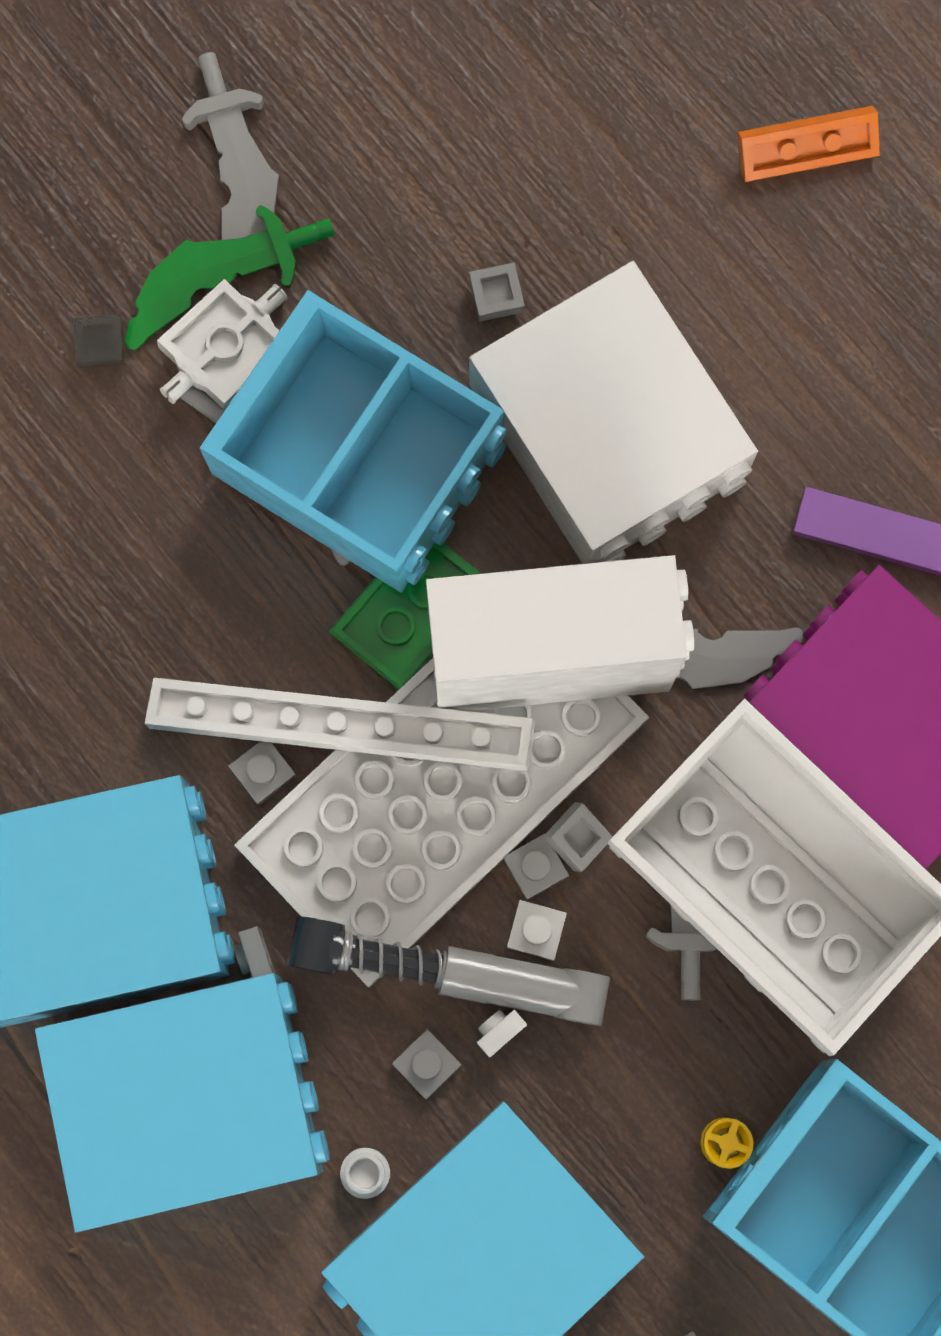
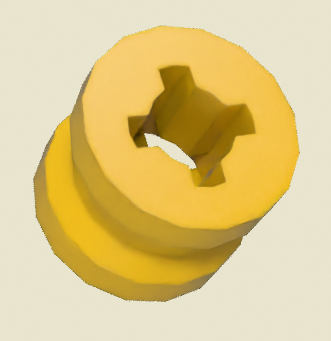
[700,1117,754,1169]

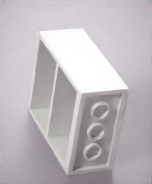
[469,260,758,564]
[426,555,694,711]

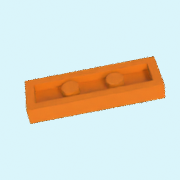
[738,106,880,182]

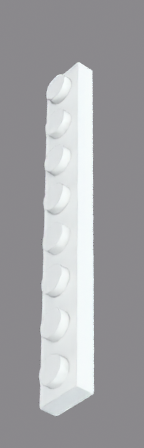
[145,678,535,771]

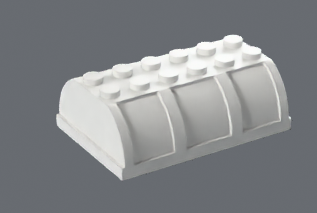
[607,699,941,1056]

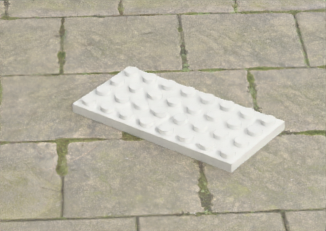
[234,658,649,988]

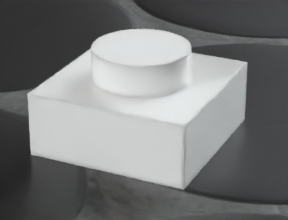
[507,900,567,961]
[477,1009,527,1058]

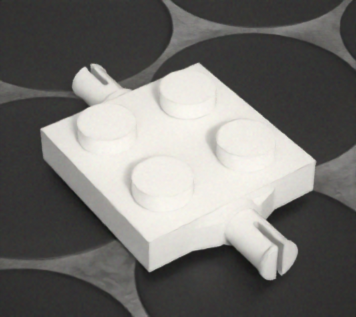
[157,279,288,410]

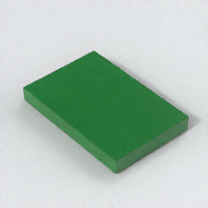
[328,543,481,691]

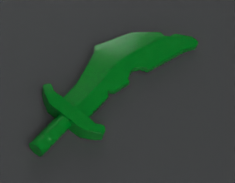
[125,205,335,351]

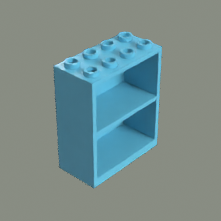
[200,290,507,593]
[0,775,236,1028]
[35,973,330,1233]
[703,1059,941,1336]
[321,1101,644,1336]

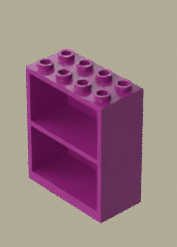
[737,565,941,869]

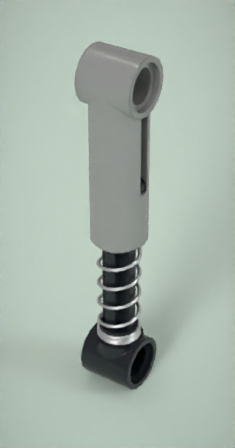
[287,916,610,1026]

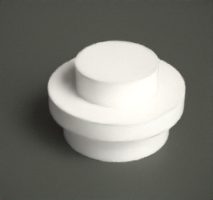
[340,1148,390,1199]

